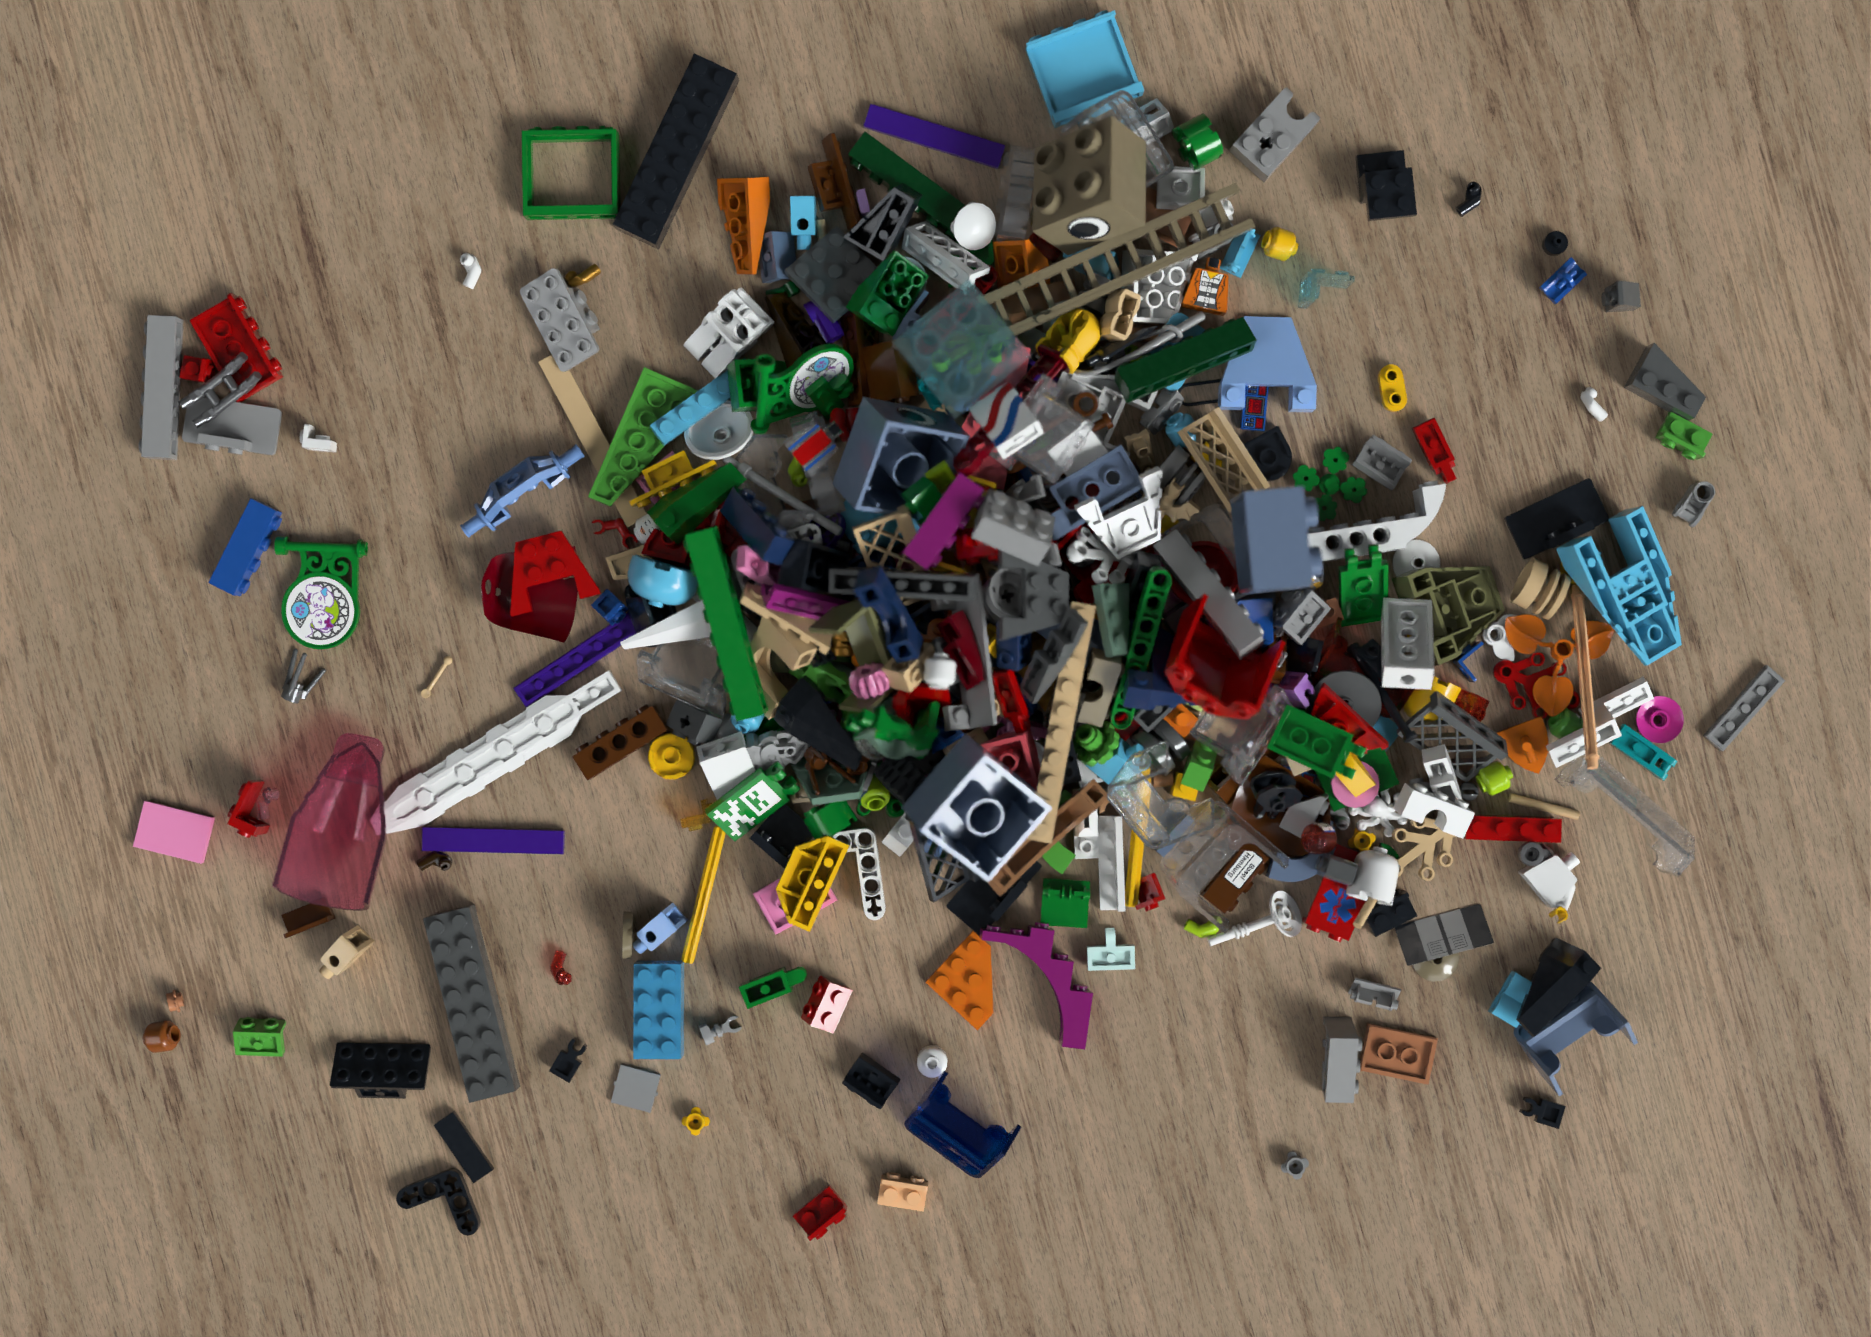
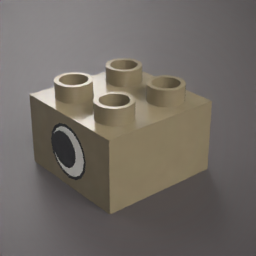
[1032,115,1146,255]

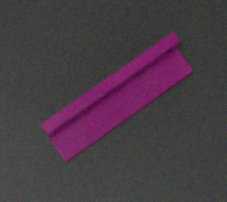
[760,583,851,620]

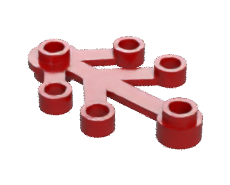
[1493,652,1580,719]

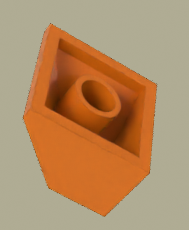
[993,239,1051,289]

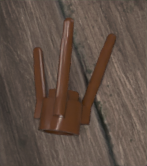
[804,746,856,795]

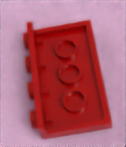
[189,293,283,403]

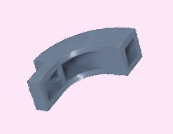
[1266,819,1336,882]

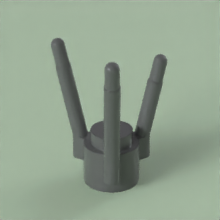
[281,649,326,704]

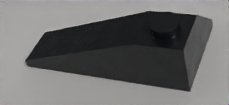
[1516,938,1601,1037]

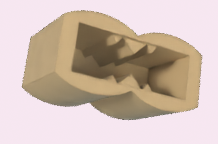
[1099,289,1141,341]

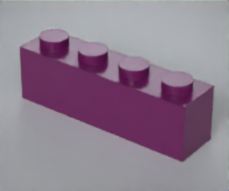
[903,473,985,570]

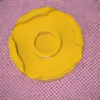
[648,733,695,779]

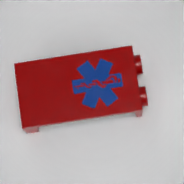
[1302,843,1365,942]

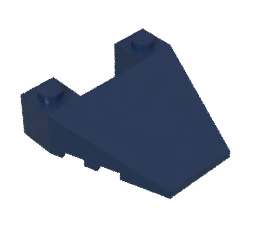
[1123,619,1197,710]

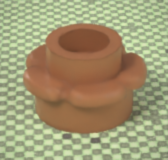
[166,990,184,1012]

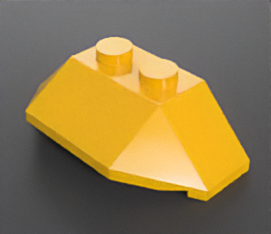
[776,836,849,932]

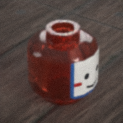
[1301,823,1337,854]

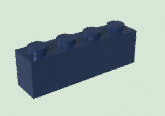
[720,487,794,565]

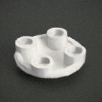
[950,202,996,250]

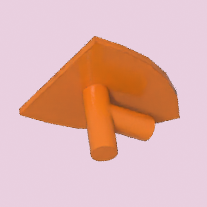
[1496,716,1549,774]

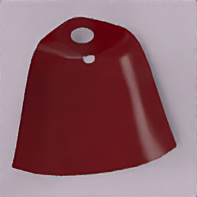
[481,546,578,643]

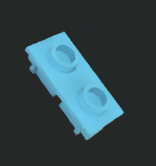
[1219,229,1261,278]

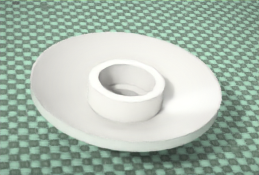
[1393,540,1440,576]

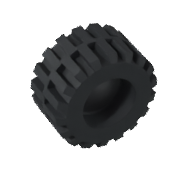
[874,757,927,805]

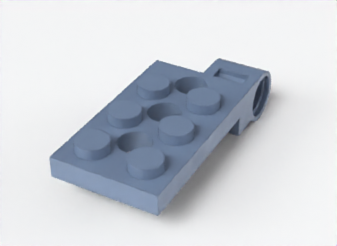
[1049,445,1143,541]

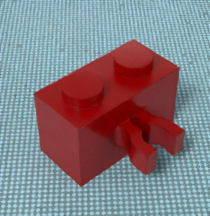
[955,528,998,565]

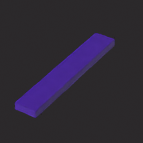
[864,104,1005,169]
[513,612,636,707]
[422,827,565,854]

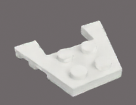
[1074,466,1162,559]

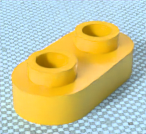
[1378,364,1407,412]

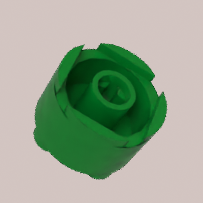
[1171,113,1223,171]
[803,801,858,840]

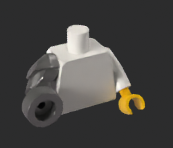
[1518,842,1580,924]

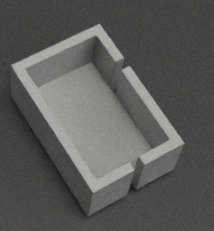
[971,488,1055,566]

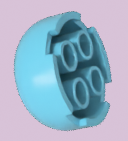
[627,555,699,608]

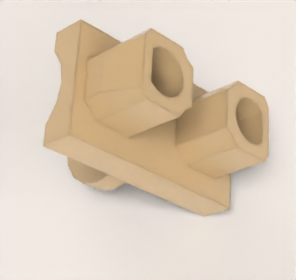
[1124,429,1155,474]

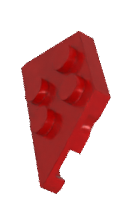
[1310,683,1389,754]

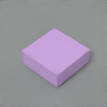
[856,188,870,217]

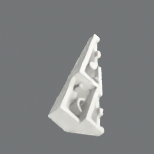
[620,600,748,649]

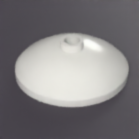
[684,400,753,460]

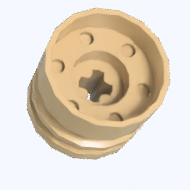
[1510,558,1571,620]

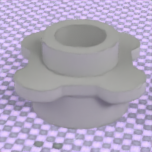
[1281,1151,1309,1179]

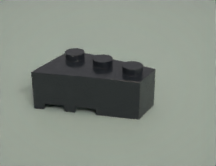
[843,183,923,261]

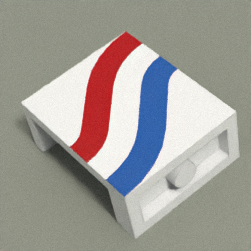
[969,382,1044,460]

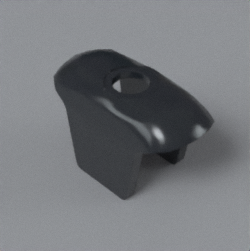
[625,584,677,648]

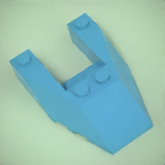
[1556,506,1682,666]

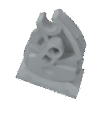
[746,730,809,771]

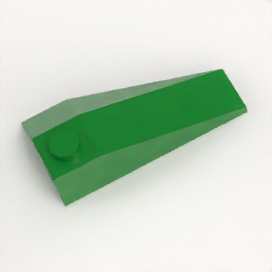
[647,462,746,545]

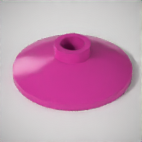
[1636,696,1684,743]

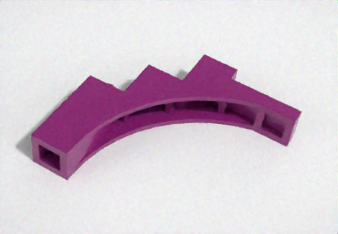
[979,922,1093,1050]

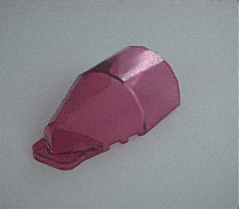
[272,733,387,911]

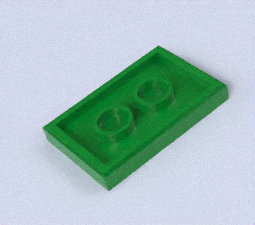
[1315,747,1400,812]

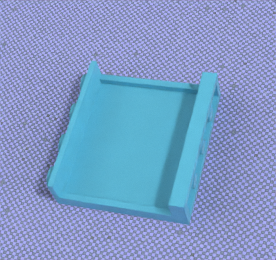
[1025,10,1144,128]

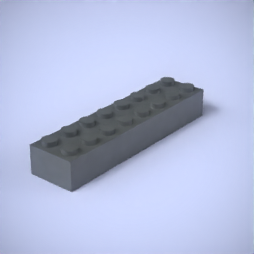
[423,904,520,1103]

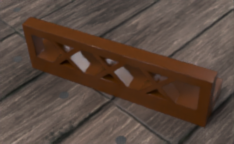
[840,311,879,407]

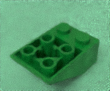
[846,250,929,336]
[727,359,792,412]

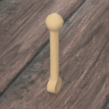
[421,656,452,698]

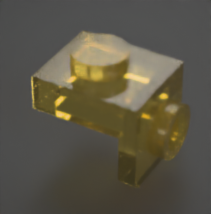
[680,799,712,831]

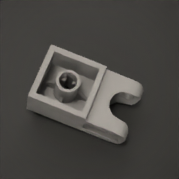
[1229,88,1320,182]

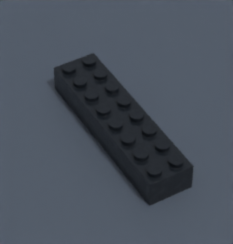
[613,53,739,250]

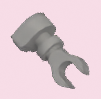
[699,1015,742,1046]

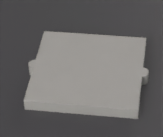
[611,1064,661,1113]

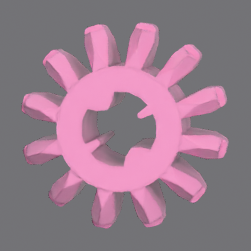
[849,662,890,700]

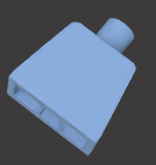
[632,903,688,954]

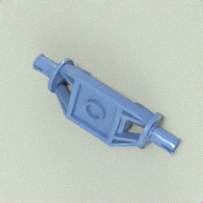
[460,444,585,538]

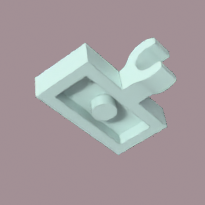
[1087,928,1135,971]

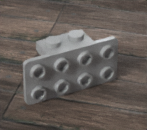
[520,268,600,372]
[182,397,282,455]

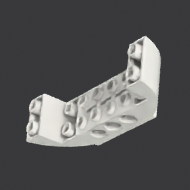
[1308,481,1446,562]

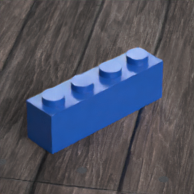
[208,498,283,596]

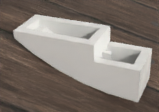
[1421,744,1463,801]

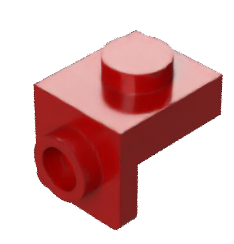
[1135,873,1166,912]

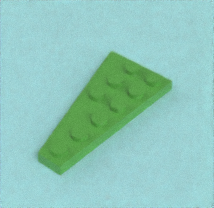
[588,367,698,507]

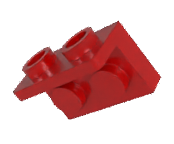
[793,1184,847,1241]

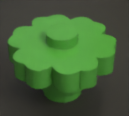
[1073,721,1119,767]

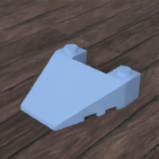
[1218,316,1317,412]

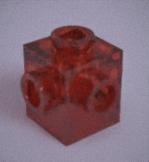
[1455,689,1490,722]

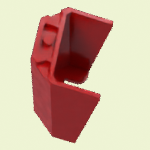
[1165,593,1286,720]

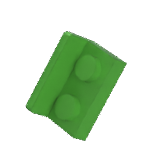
[1655,412,1713,461]
[233,1017,286,1057]

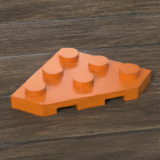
[925,930,993,1031]

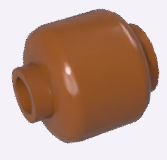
[142,1021,181,1053]

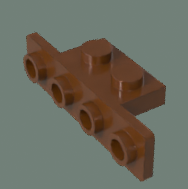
[807,133,861,230]

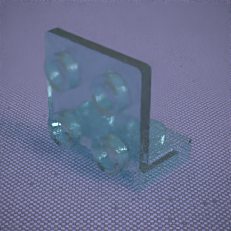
[1298,269,1355,309]

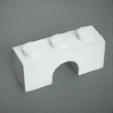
[1393,783,1475,839]

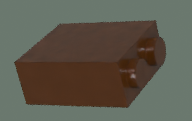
[862,338,919,404]

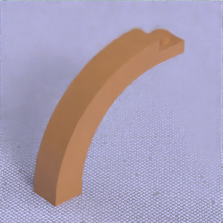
[985,778,1110,896]

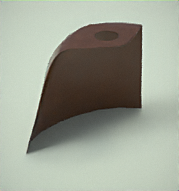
[1227,756,1330,856]

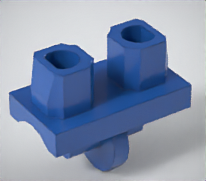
[1539,257,1587,304]

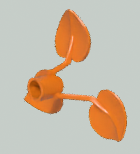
[1505,614,1615,717]

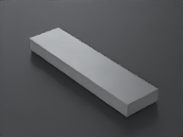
[1703,665,1785,751]

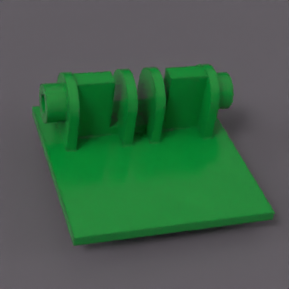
[1040,878,1091,928]

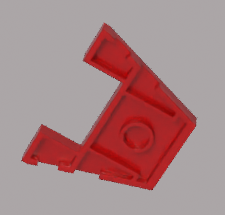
[510,531,602,617]

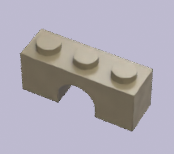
[1075,647,1125,727]

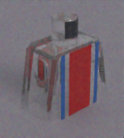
[783,421,843,478]

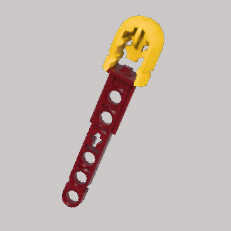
[953,308,1100,476]

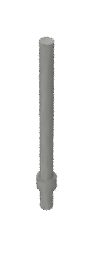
[722,456,843,536]

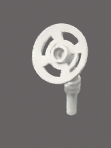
[1207,891,1302,946]

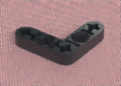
[396,1168,481,1236]

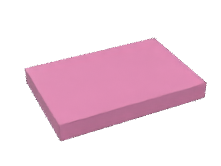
[133,801,215,864]
[753,878,838,935]

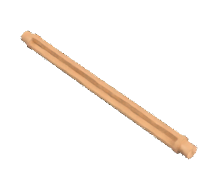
[1570,584,1599,769]

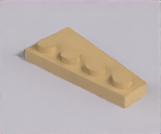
[740,582,832,655]

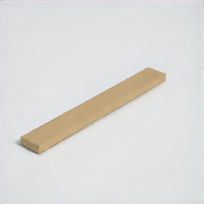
[538,355,647,528]

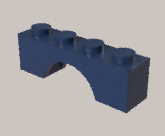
[853,565,924,664]

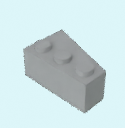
[1322,1017,1362,1103]

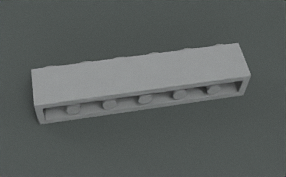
[139,315,183,460]
[1153,529,1264,660]

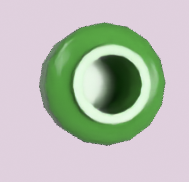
[1548,708,1583,739]

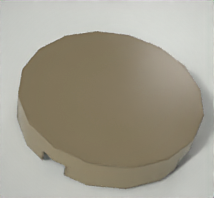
[622,911,633,959]

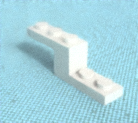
[1546,677,1654,768]

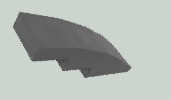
[1020,609,1088,704]

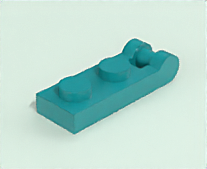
[1609,724,1678,781]

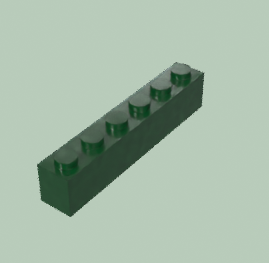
[848,131,966,241]
[1114,317,1256,403]

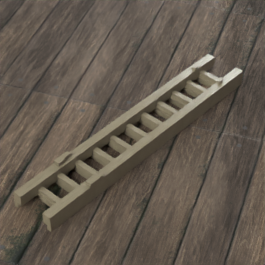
[972,183,1255,347]

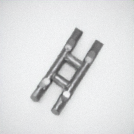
[178,352,262,428]

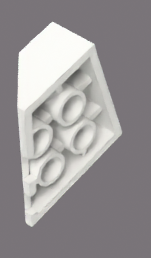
[1121,249,1198,324]

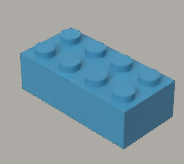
[633,961,684,1059]

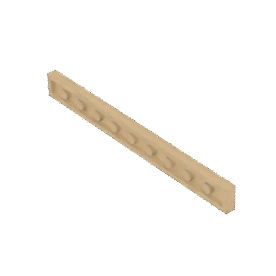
[1027,601,1096,844]

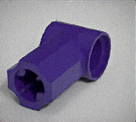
[803,301,844,344]

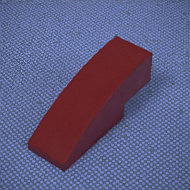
[937,610,984,691]

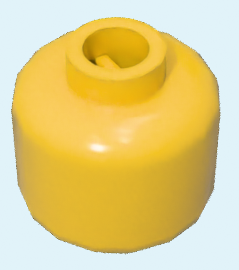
[1261,227,1298,261]

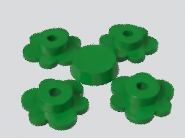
[1292,447,1367,521]

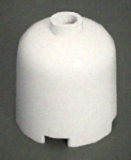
[1345,846,1399,906]

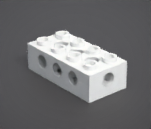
[1381,598,1434,689]

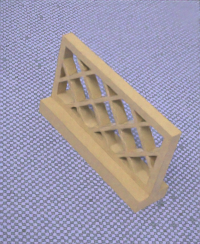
[1177,407,1270,513]
[852,505,930,606]

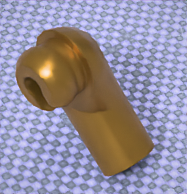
[565,264,601,287]

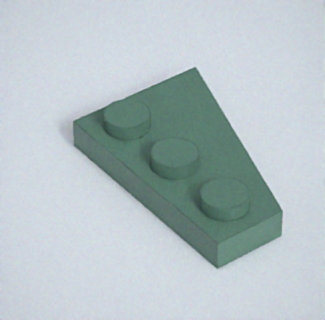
[1092,583,1129,657]

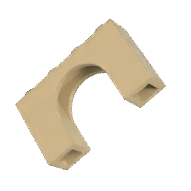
[750,616,818,720]

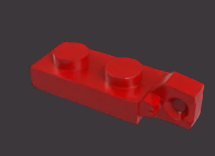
[1412,418,1457,484]
[991,669,1031,733]

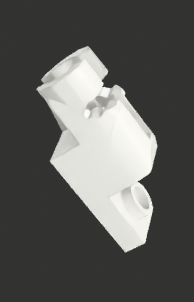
[1073,788,1099,859]

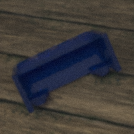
[904,1071,1021,1178]

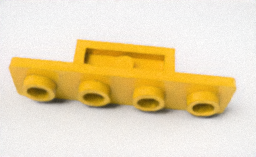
[629,450,718,509]

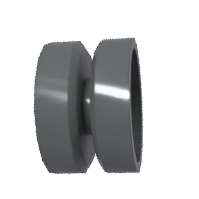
[1131,719,1191,776]

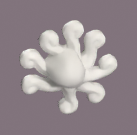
[1348,789,1407,837]

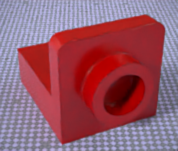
[179,355,216,383]

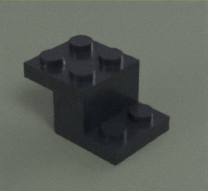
[1355,150,1417,221]

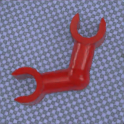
[591,518,639,549]

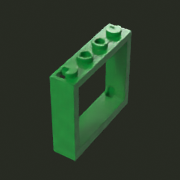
[522,125,621,220]

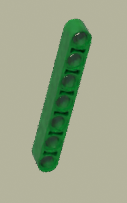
[1109,566,1171,729]

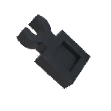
[549,1037,587,1083]
[1519,1097,1566,1129]

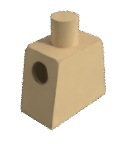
[319,925,375,979]

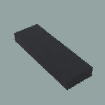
[434,1110,494,1184]

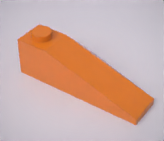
[717,177,770,275]

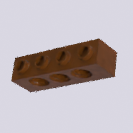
[572,704,670,780]

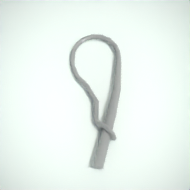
[1074,311,1206,376]

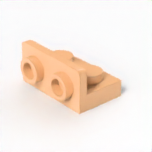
[877,1172,928,1212]

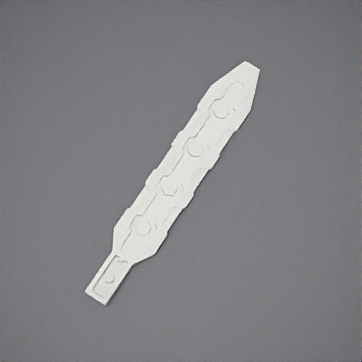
[371,670,622,835]

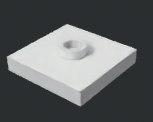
[1156,165,1205,212]

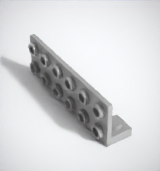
[931,580,997,731]

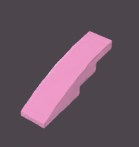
[737,545,781,586]

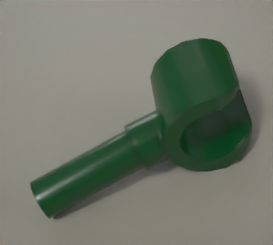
[765,281,800,297]

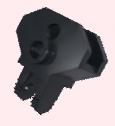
[1249,771,1303,819]

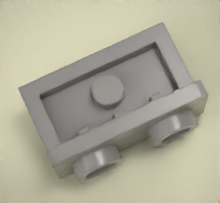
[1352,435,1412,491]

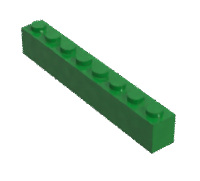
[683,525,768,721]

